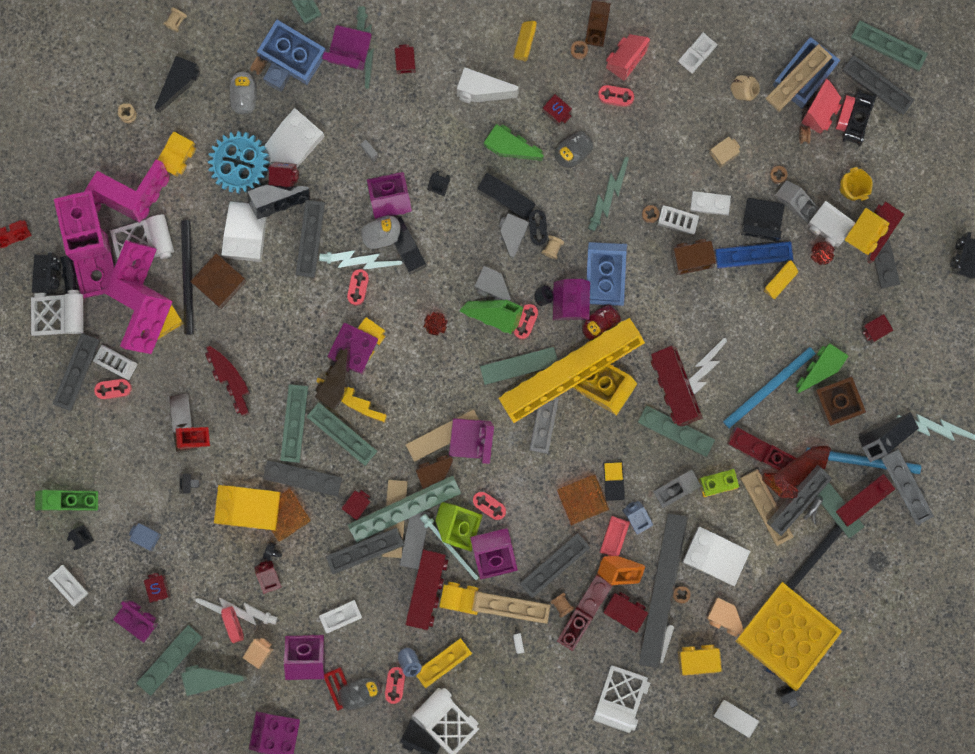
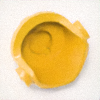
[839,167,873,201]

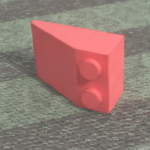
[606,34,650,81]
[801,79,842,134]

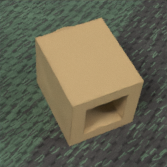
[709,137,740,168]

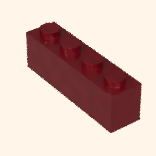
[651,345,703,427]
[405,550,449,631]

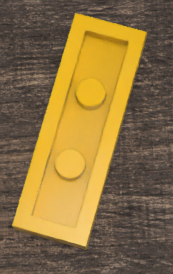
[416,638,472,688]

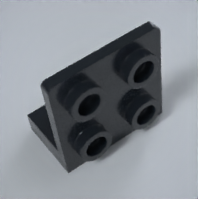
[741,198,785,242]
[950,232,975,279]
[32,251,61,294]
[400,720,444,754]

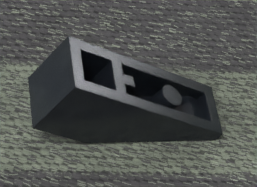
[154,56,200,113]
[477,173,536,221]
[393,216,427,275]

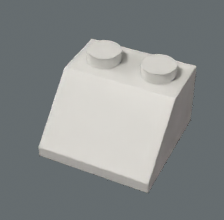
[807,201,855,247]

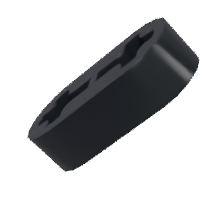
[529,209,547,247]

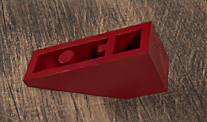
[867,201,905,264]
[835,474,895,527]

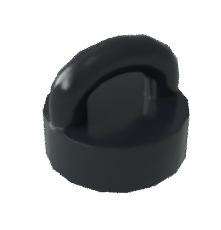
[534,285,554,306]
[263,541,282,561]

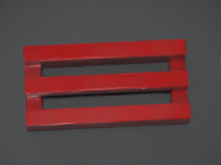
[324,667,348,711]

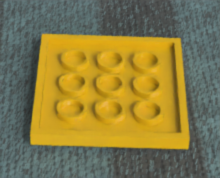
[736,582,842,691]

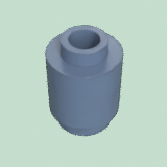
[398,648,422,677]

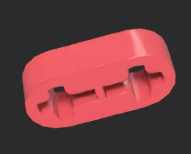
[598,85,634,107]
[836,95,855,132]
[347,269,369,306]
[514,304,538,340]
[94,379,132,400]
[473,492,506,520]
[221,606,244,643]
[385,667,405,704]

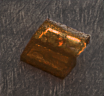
[557,474,609,525]
[271,488,311,542]

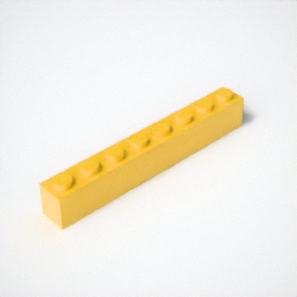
[498,318,645,423]

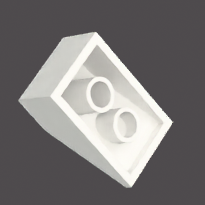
[457,67,519,103]
[263,108,325,167]
[222,201,267,262]
[682,527,750,586]

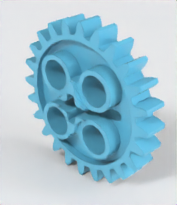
[208,131,270,194]

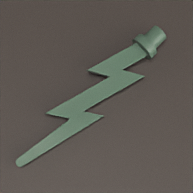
[356,6,374,89]
[588,157,629,232]

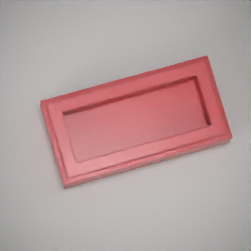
[600,516,630,556]

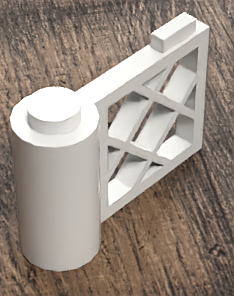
[110,214,174,266]
[31,290,84,336]
[593,665,650,733]
[412,688,479,754]

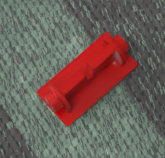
[0,220,32,249]

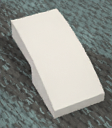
[678,33,718,74]
[714,700,759,738]

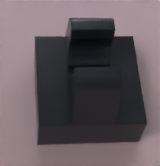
[427,171,450,197]
[179,474,200,494]
[67,525,94,550]
[776,685,801,709]

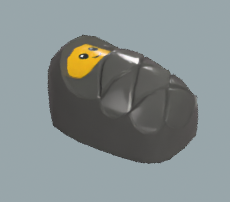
[554,131,593,168]
[338,678,382,711]

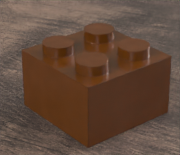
[671,239,716,276]
[190,253,247,309]
[814,377,866,428]

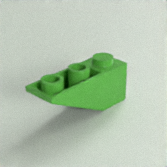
[484,124,544,161]
[460,300,524,334]
[796,343,848,394]
[35,490,98,511]

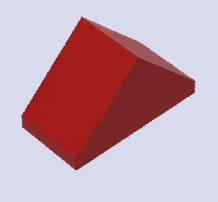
[176,427,210,450]

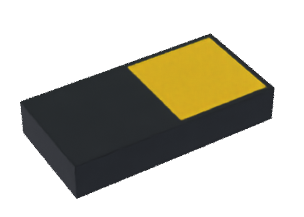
[603,461,625,501]

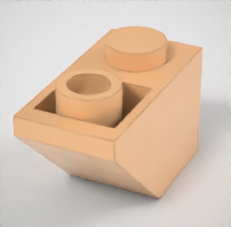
[706,598,744,637]
[243,638,273,669]

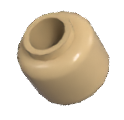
[731,75,760,101]

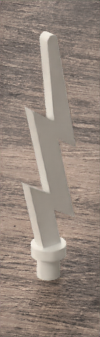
[689,338,727,395]
[195,598,277,625]

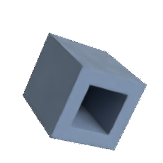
[263,62,291,93]
[129,523,161,551]

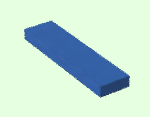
[715,241,793,269]

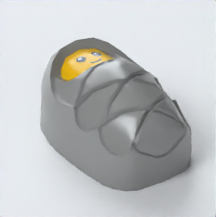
[230,72,257,114]
[361,216,400,249]

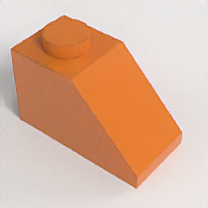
[597,556,645,585]

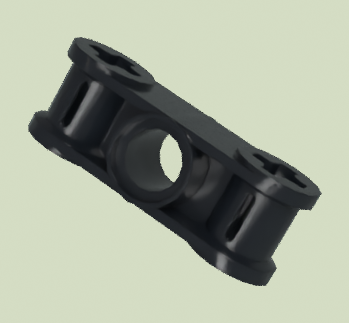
[842,90,877,147]

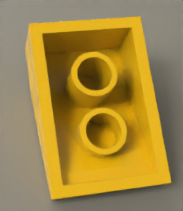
[572,364,637,416]
[214,485,280,531]

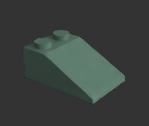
[181,665,247,696]

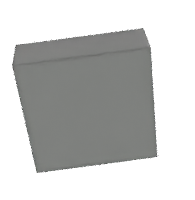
[361,140,379,161]

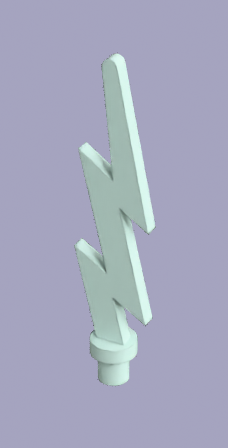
[319,250,402,270]
[896,414,975,441]
[420,513,479,580]

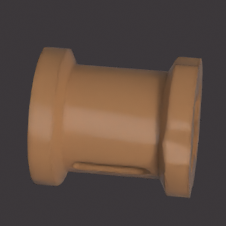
[550,593,575,618]

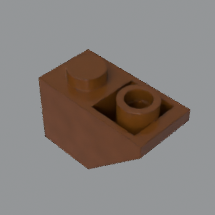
[585,0,611,47]
[416,455,453,489]

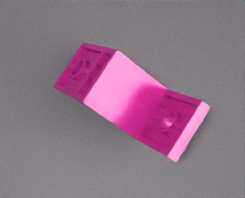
[72,159,169,223]
[54,190,115,299]
[105,240,173,354]

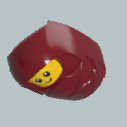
[582,305,621,341]

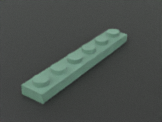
[348,476,461,543]

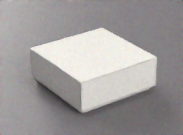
[513,633,524,654]

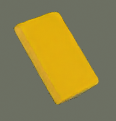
[513,21,537,62]
[764,260,798,299]

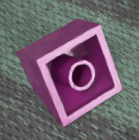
[366,172,412,219]
[552,279,590,320]
[470,528,518,580]
[284,635,325,680]

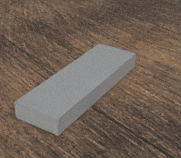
[529,397,559,454]
[400,511,430,569]

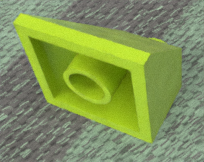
[435,502,483,552]

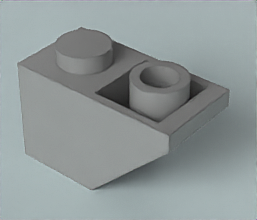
[775,180,819,223]
[474,266,511,301]

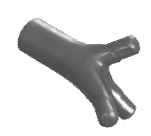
[804,496,823,524]

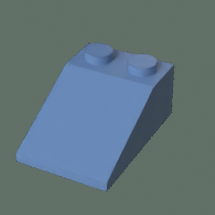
[587,242,627,306]

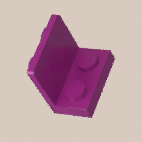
[322,25,372,71]
[327,323,378,375]
[449,418,494,464]
[113,600,158,643]
[249,711,300,754]

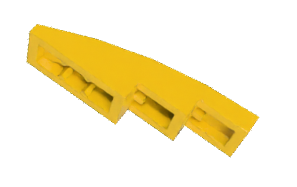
[316,378,387,423]

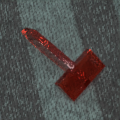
[762,446,831,498]

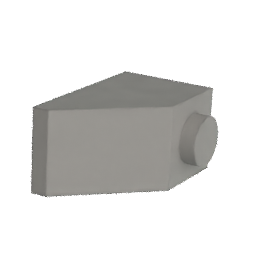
[498,213,529,259]
[653,470,701,508]

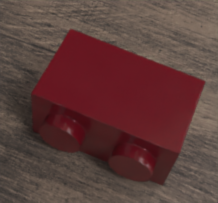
[603,592,648,633]

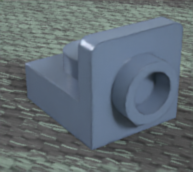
[622,501,653,535]

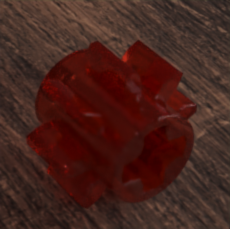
[811,241,835,266]
[423,312,448,336]

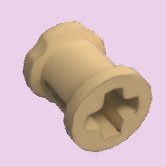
[163,7,187,33]
[118,103,137,123]
[541,235,564,260]

